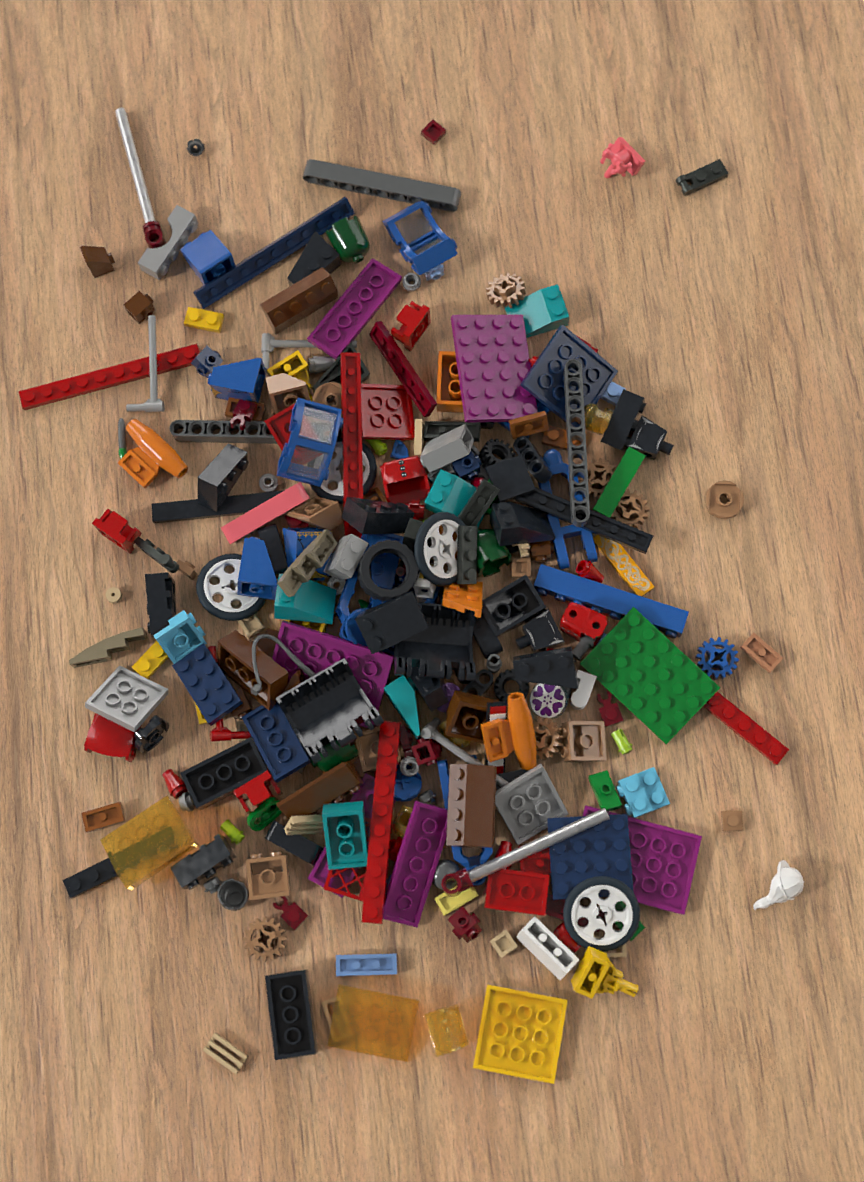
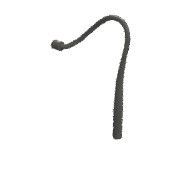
[250,634,316,695]

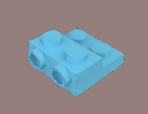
[154,610,207,664]
[616,767,670,818]

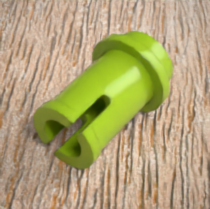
[365,439,388,456]
[611,729,633,755]
[220,819,245,845]

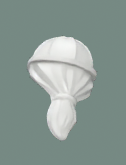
[753,860,804,910]

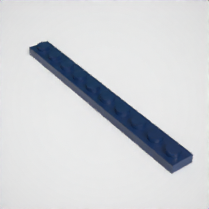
[193,197,355,309]

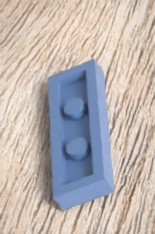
[336,954,397,976]

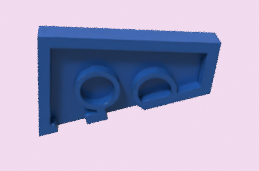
[367,534,403,589]

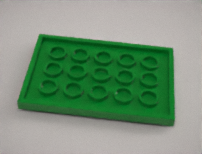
[580,607,721,744]

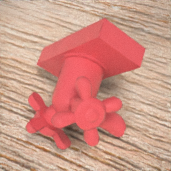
[600,137,646,178]

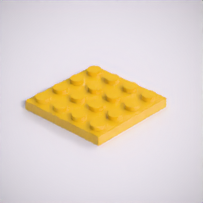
[473,984,568,1084]

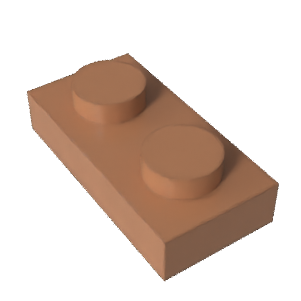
[740,633,783,674]

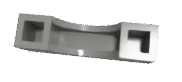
[138,205,198,280]

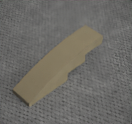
[277,529,338,597]
[69,627,147,668]

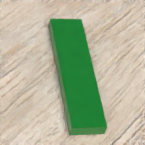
[592,447,645,518]

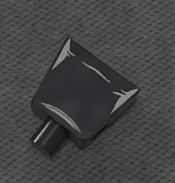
[626,416,674,460]
[515,609,565,653]

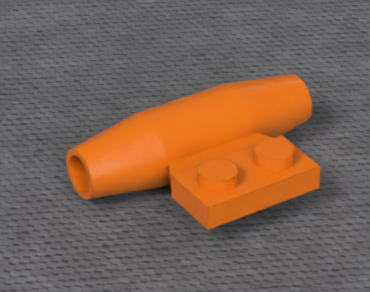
[118,419,188,489]
[481,692,537,770]

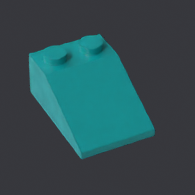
[505,284,569,338]
[424,469,485,529]
[274,573,336,624]
[384,676,421,740]
[322,801,368,870]

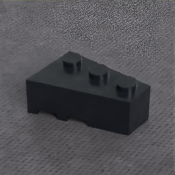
[287,231,342,287]
[198,443,249,512]
[170,834,237,890]

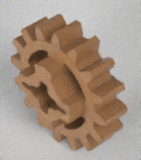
[486,273,526,309]
[577,458,615,499]
[610,489,650,529]
[532,717,563,760]
[243,917,287,962]

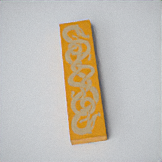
[593,535,655,597]

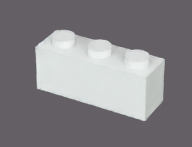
[516,916,579,980]

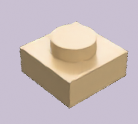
[490,930,518,958]

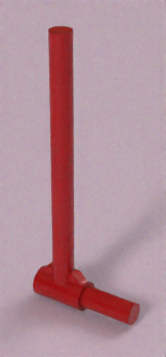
[208,646,251,742]

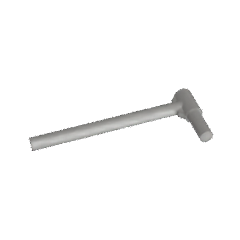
[126,315,165,412]
[261,333,357,371]
[421,718,509,787]

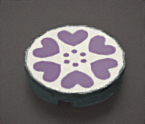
[529,683,569,719]

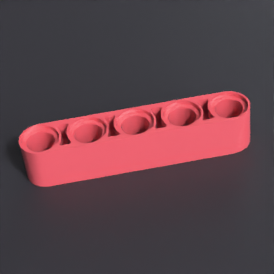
[221,482,310,544]

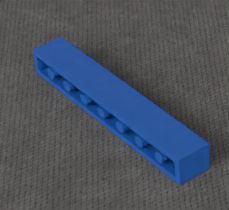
[534,564,689,638]

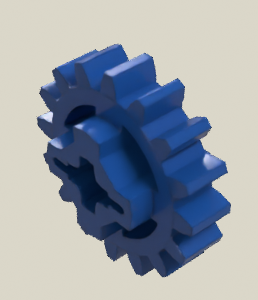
[695,637,739,680]

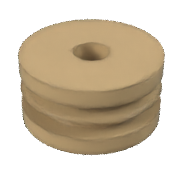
[106,587,122,604]

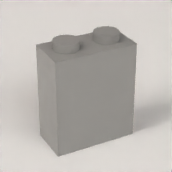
[420,424,474,472]
[323,534,369,581]

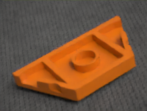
[442,582,483,618]

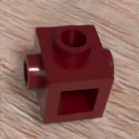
[411,738,442,766]
[448,906,482,943]

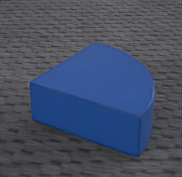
[390,440,409,460]

